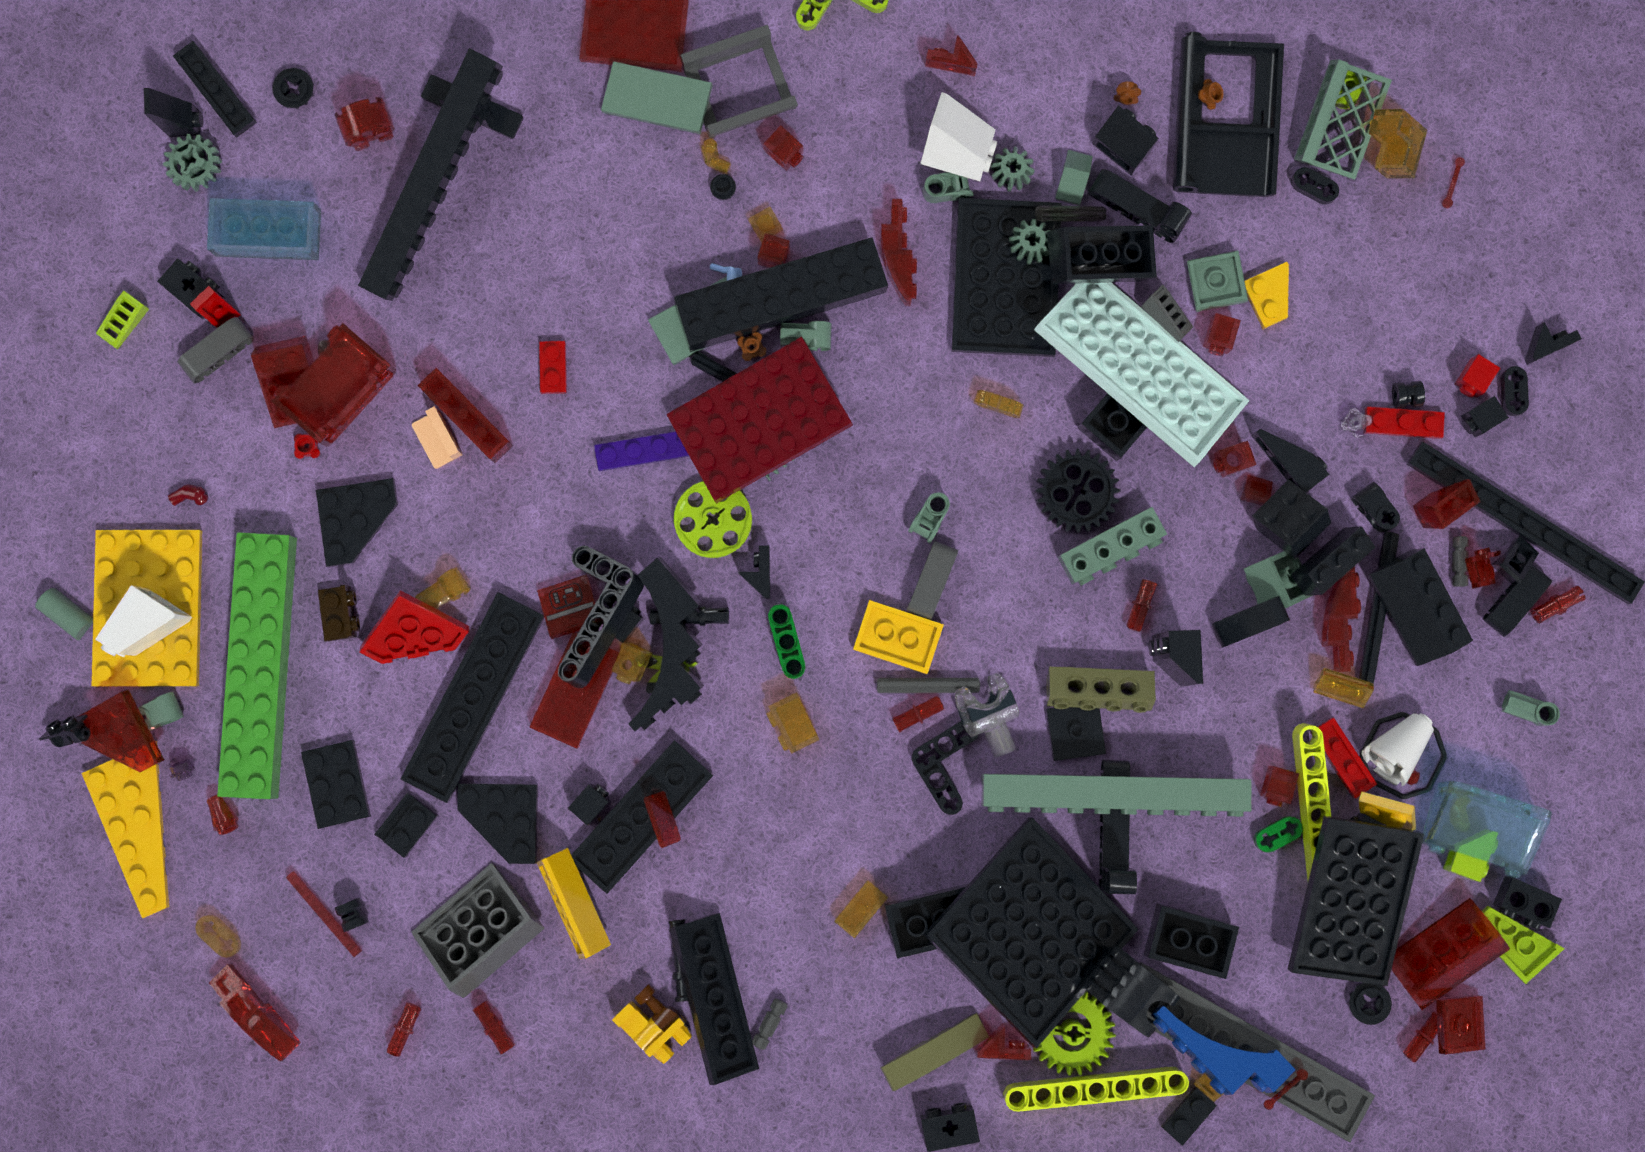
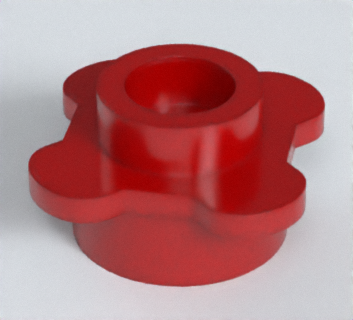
[294,433,320,459]

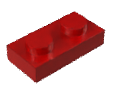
[190,286,241,328]
[539,341,567,394]

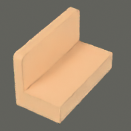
[412,406,463,469]

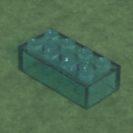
[207,198,321,260]

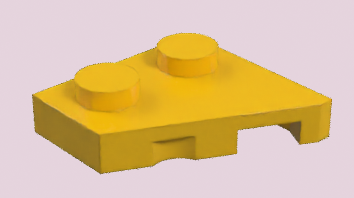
[1244,262,1289,329]
[1359,792,1416,830]

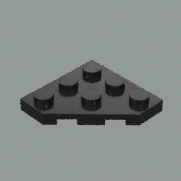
[316,478,398,567]
[457,784,538,864]

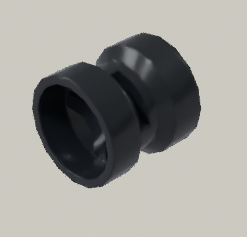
[1391,380,1425,409]
[334,897,369,932]

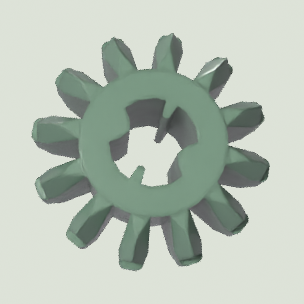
[990,147,1035,192]
[1009,219,1051,264]

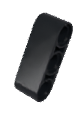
[1482,564,1552,637]
[1211,596,1290,648]

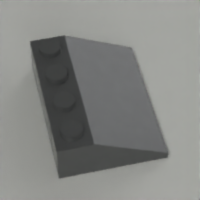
[411,863,545,998]

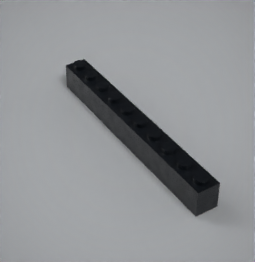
[358,48,503,301]

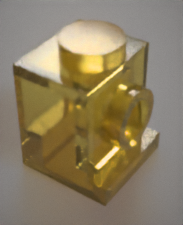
[612,642,653,684]

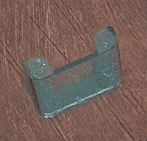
[1422,781,1552,879]

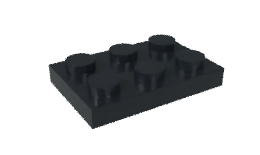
[301,740,371,829]

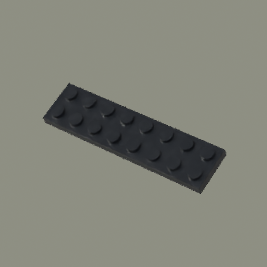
[400,592,545,803]

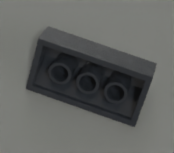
[1368,548,1473,666]

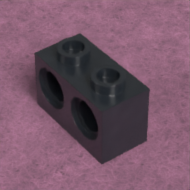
[1493,876,1562,930]

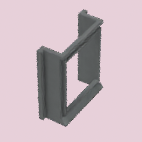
[681,24,798,140]

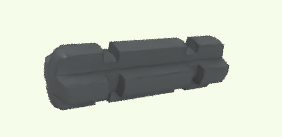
[1452,536,1469,587]
[752,998,788,1050]

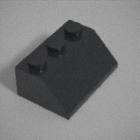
[1148,630,1203,687]

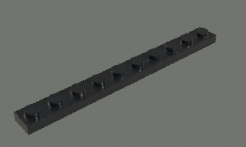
[1406,442,1645,604]

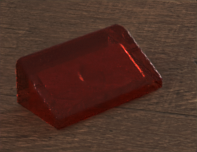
[643,791,681,848]

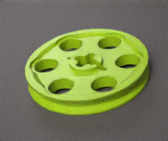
[674,481,752,558]

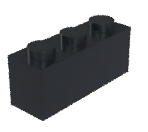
[1291,526,1375,596]

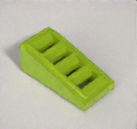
[96,290,149,350]

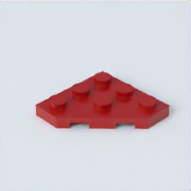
[359,590,469,664]

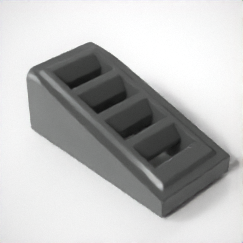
[1141,284,1193,342]

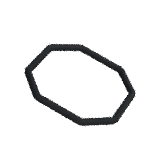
[1360,712,1447,799]

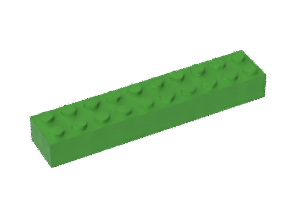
[217,533,297,799]

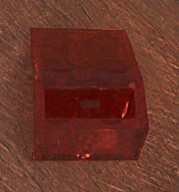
[251,336,325,428]

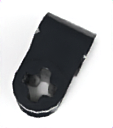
[1351,482,1400,532]

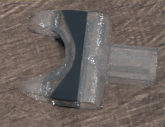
[955,673,1019,757]

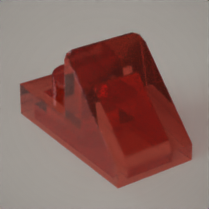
[925,35,978,76]
[975,1023,1031,1060]

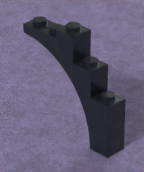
[628,557,704,731]

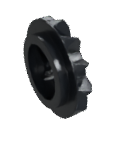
[272,68,314,109]
[1348,983,1392,1025]

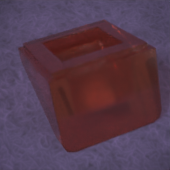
[1240,475,1273,506]

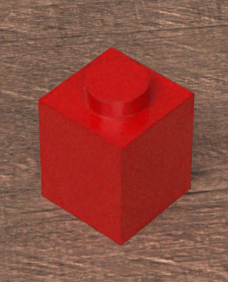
[1455,354,1500,398]

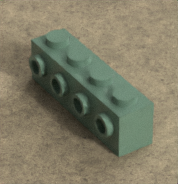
[1057,507,1167,586]

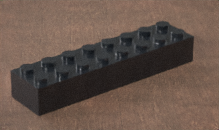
[674,237,888,352]

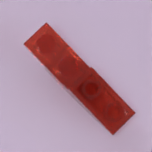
[881,199,917,306]
[1322,566,1361,673]
[209,964,301,1062]

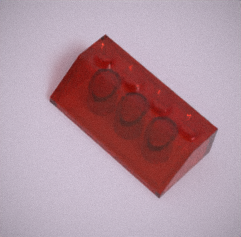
[1392,898,1510,1010]

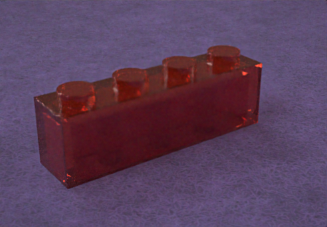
[417,368,513,463]

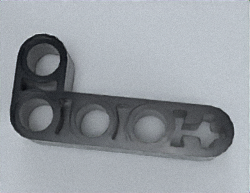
[1088,169,1192,243]

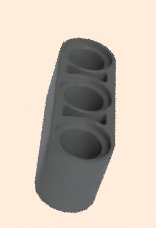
[177,317,254,384]
[907,541,959,620]

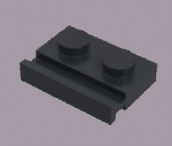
[374,792,438,858]

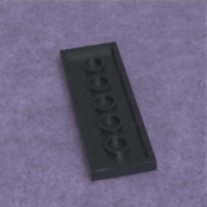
[571,740,714,894]
[670,913,759,1085]

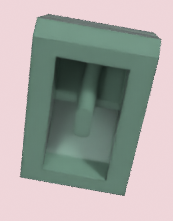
[1055,150,1093,206]

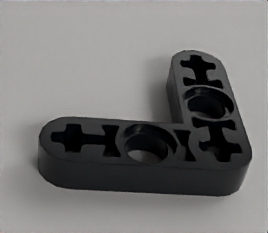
[911,721,980,815]

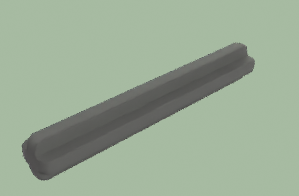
[877,678,980,693]

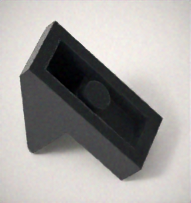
[1525,323,1582,365]
[1491,536,1539,583]
[738,545,770,599]

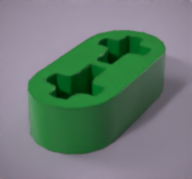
[1254,816,1303,852]

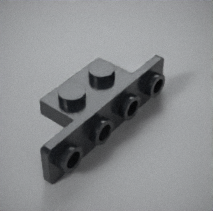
[421,75,524,139]

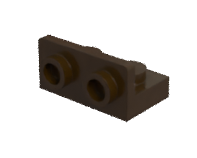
[318,584,360,642]

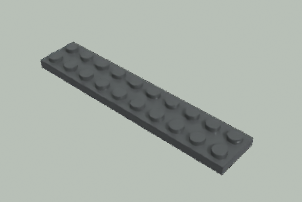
[1140,962,1375,1142]

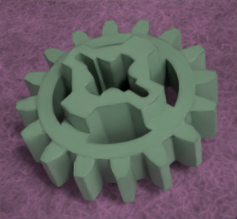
[163,134,222,192]

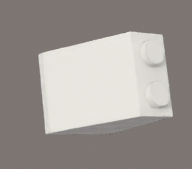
[921,92,997,181]
[95,585,192,657]

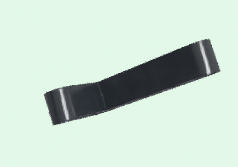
[558,545,644,688]
[1099,760,1137,894]

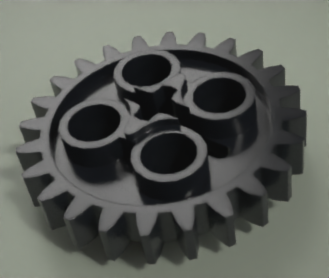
[1035,449,1120,534]

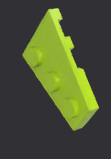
[1468,906,1565,984]

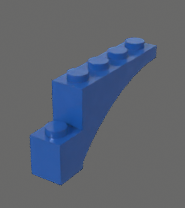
[1150,1006,1296,1095]

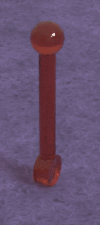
[1442,157,1465,209]
[1263,1069,1308,1110]

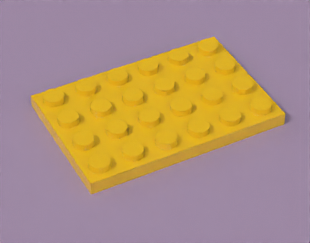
[91,530,202,687]

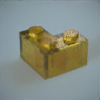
[1369,109,1427,179]

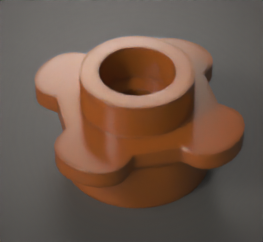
[1198,79,1224,110]
[1113,81,1142,105]
[737,332,766,361]

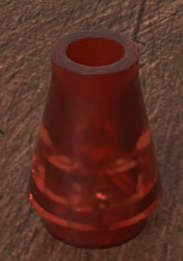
[206,795,239,835]

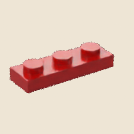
[1364,407,1445,439]
[1310,717,1377,798]

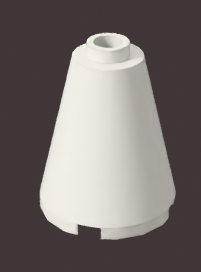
[1362,714,1434,786]

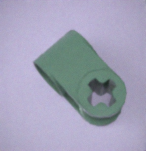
[922,172,974,203]
[908,492,950,544]
[127,692,184,732]

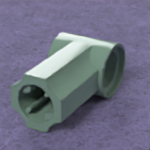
[780,321,832,351]
[1501,690,1560,726]

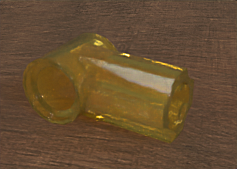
[415,567,471,609]

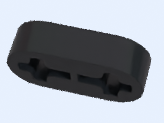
[1291,167,1339,205]
[1501,366,1529,416]

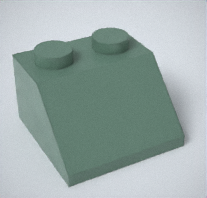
[1244,551,1313,608]

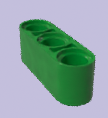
[768,604,806,679]

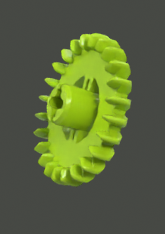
[1033,990,1116,1076]

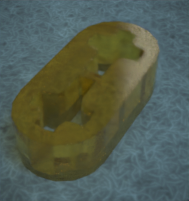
[973,390,1024,418]
[195,915,241,958]

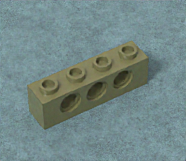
[1046,666,1156,713]

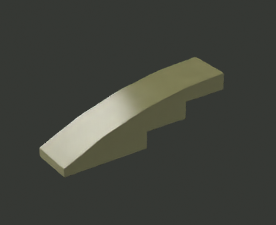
[880,1013,989,1091]

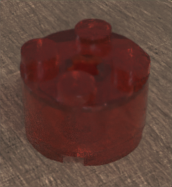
[334,97,395,151]

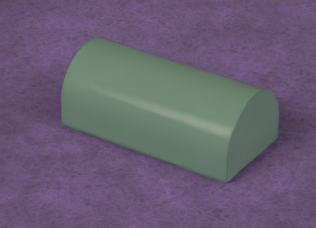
[35,588,93,640]

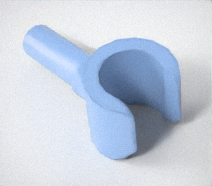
[710,263,742,281]

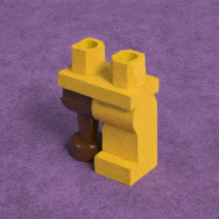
[612,984,693,1064]

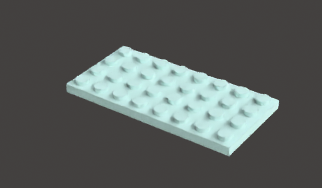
[1034,283,1249,467]

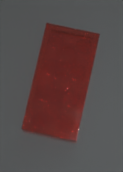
[529,632,622,749]

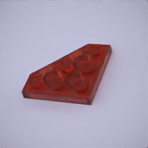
[77,689,165,772]

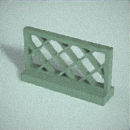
[1294,59,1392,180]

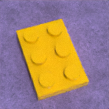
[853,600,944,674]

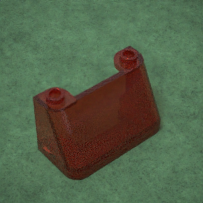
[272,323,397,447]

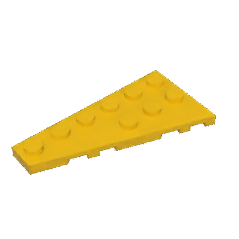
[81,741,169,918]

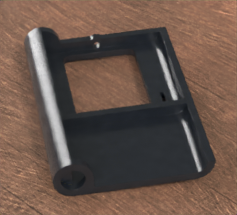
[1173,32,1284,197]

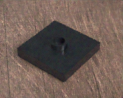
[1046,707,1106,761]

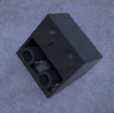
[1092,105,1159,175]

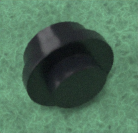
[710,174,736,200]

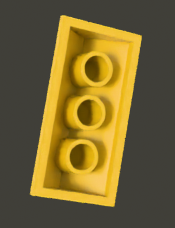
[536,848,611,959]

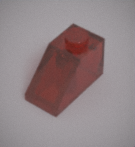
[1413,479,1480,529]

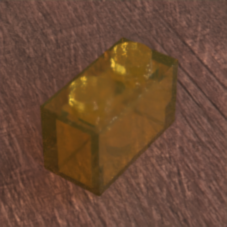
[766,692,820,754]

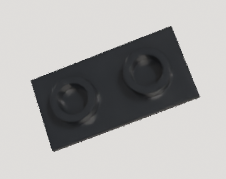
[39,714,91,747]

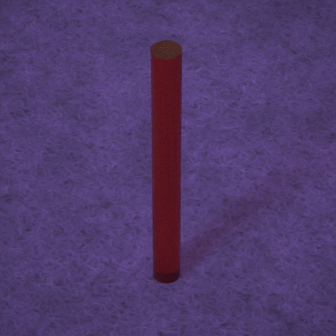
[286,871,362,958]

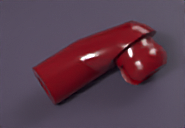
[167,484,208,506]

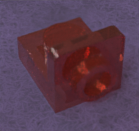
[1465,547,1502,589]

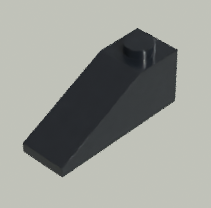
[144,88,204,137]
[1251,429,1329,492]

